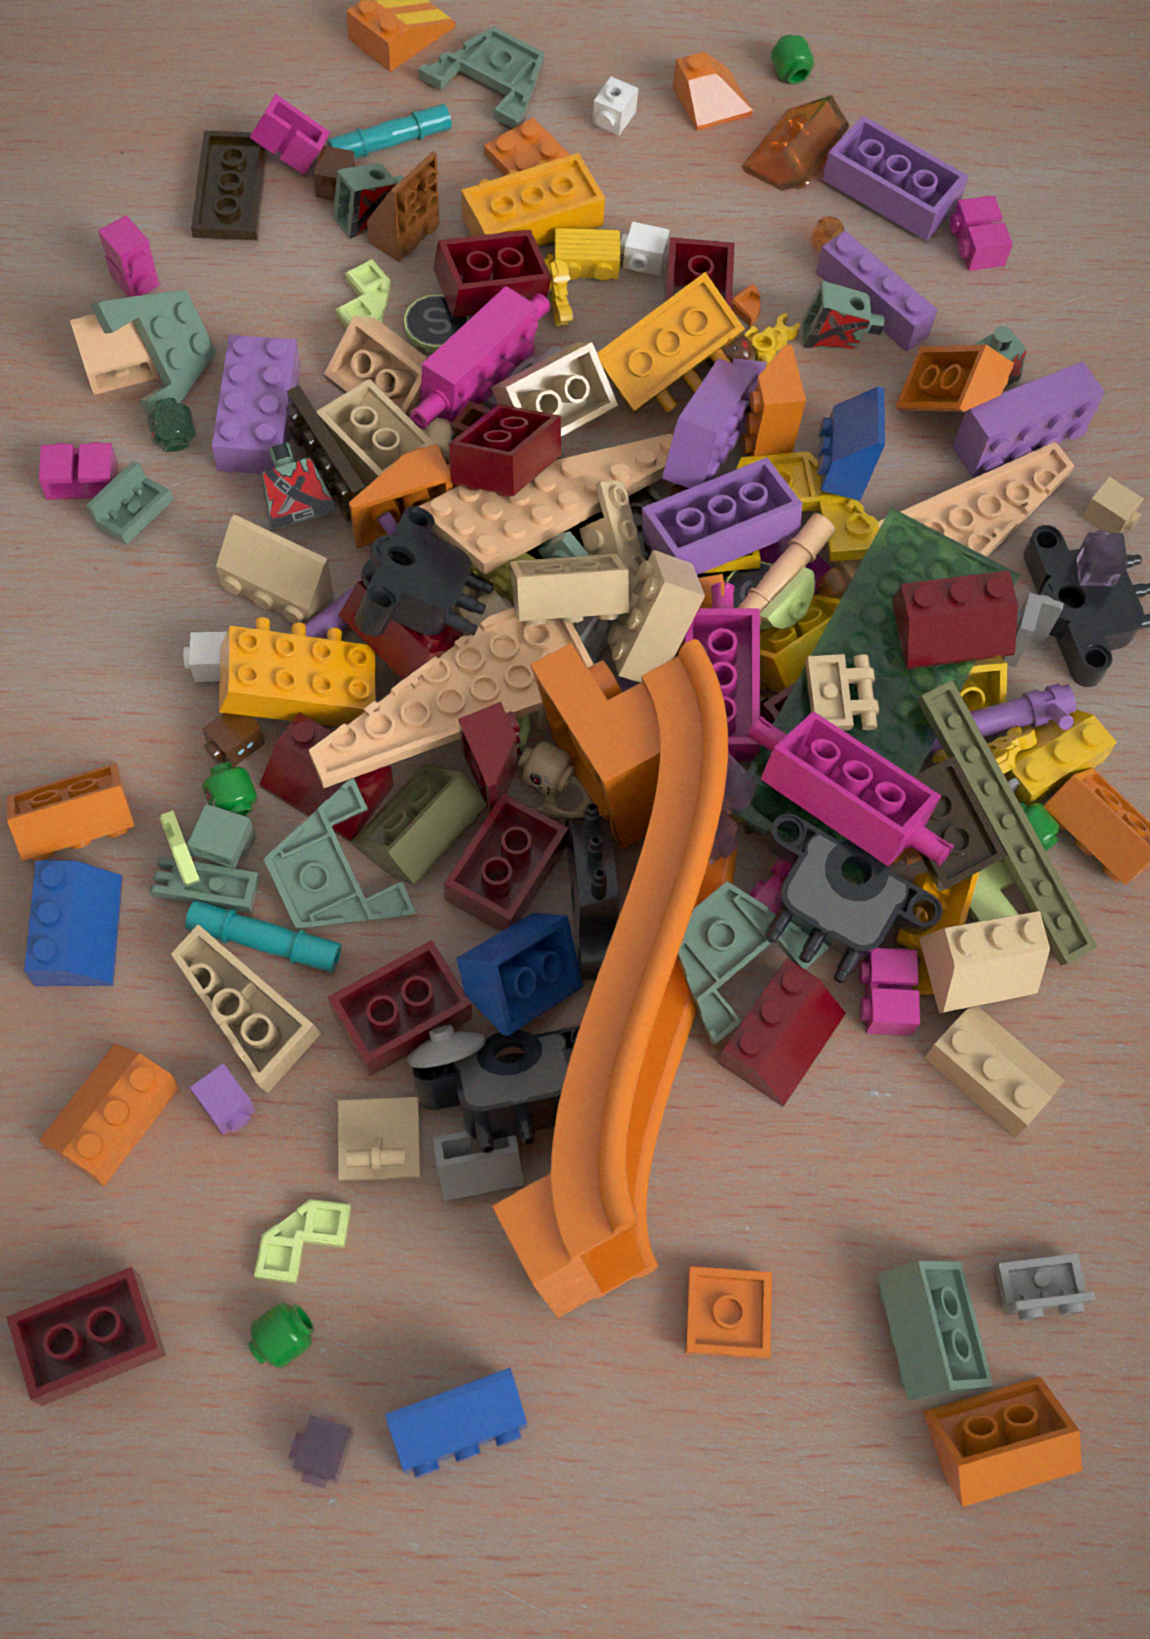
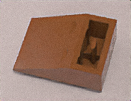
[367,151,440,262]

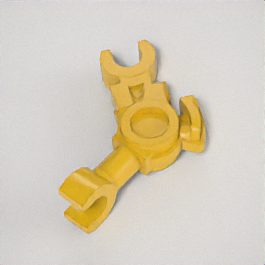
[544,254,573,327]
[744,313,801,367]
[932,726,1037,774]

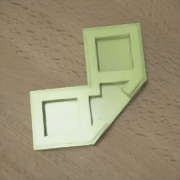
[336,259,391,329]
[159,811,200,886]
[968,859,1019,923]
[254,1199,351,1284]

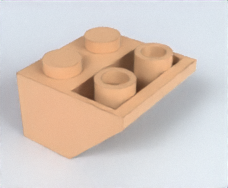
[70,314,159,395]

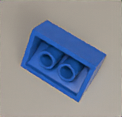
[817,387,885,501]
[24,860,123,986]
[456,913,584,1036]
[385,1368,527,1478]

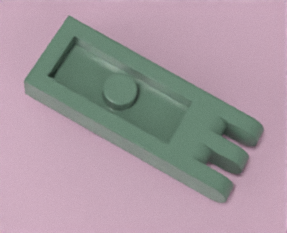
[149,857,260,913]

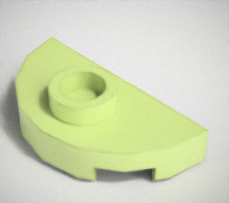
[760,567,815,629]

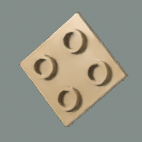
[338,1097,420,1182]

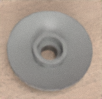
[407,1025,486,1068]

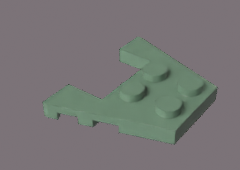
[418,26,544,128]
[90,290,216,428]
[263,778,416,929]
[677,881,829,1045]

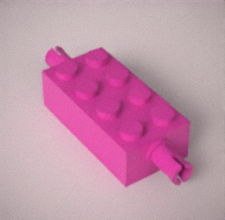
[410,286,551,429]
[685,582,760,793]
[747,711,954,866]

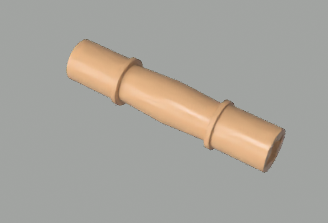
[737,513,836,624]

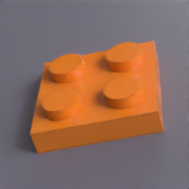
[484,118,570,176]
[685,1266,772,1360]

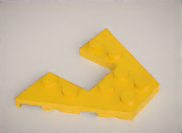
[703,451,901,573]

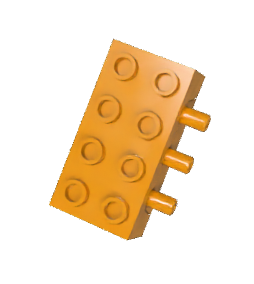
[461,153,606,247]
[597,272,745,415]
[219,617,376,727]

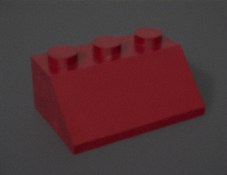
[891,570,1018,669]
[458,702,521,813]
[259,712,394,842]
[718,958,846,1107]

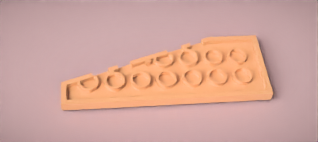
[418,434,673,575]
[826,441,1075,631]
[309,607,594,788]

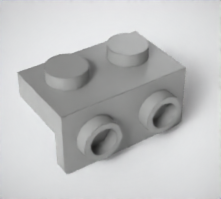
[1003,593,1064,667]
[994,1253,1095,1321]

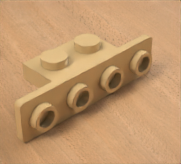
[579,480,645,592]

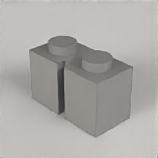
[433,1131,524,1201]

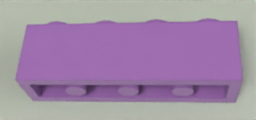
[816,231,938,352]

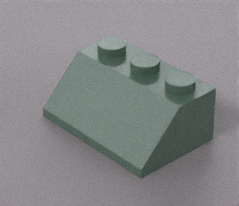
[877,1261,994,1401]

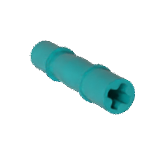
[327,103,452,159]
[185,900,342,973]

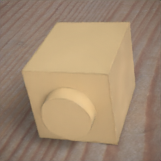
[1082,477,1144,539]

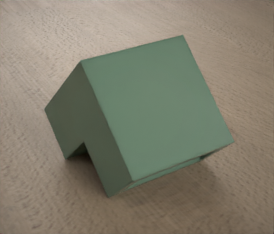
[187,804,256,869]

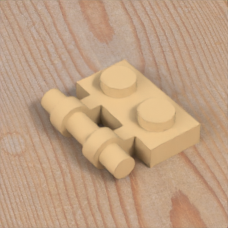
[805,654,879,730]

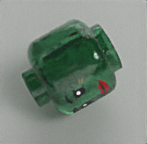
[147,398,196,452]

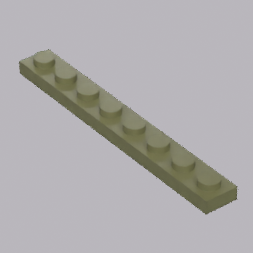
[916,680,1097,966]

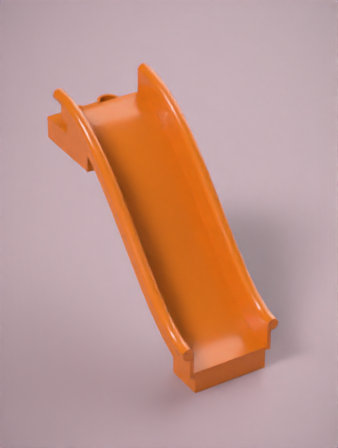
[492,639,739,1318]

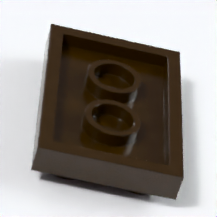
[912,756,1007,891]

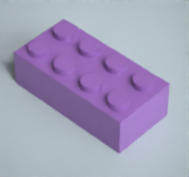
[822,116,969,241]
[212,335,300,474]
[662,358,756,488]
[952,362,1105,478]
[642,457,802,575]

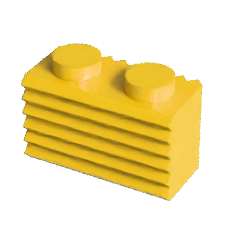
[555,228,620,281]

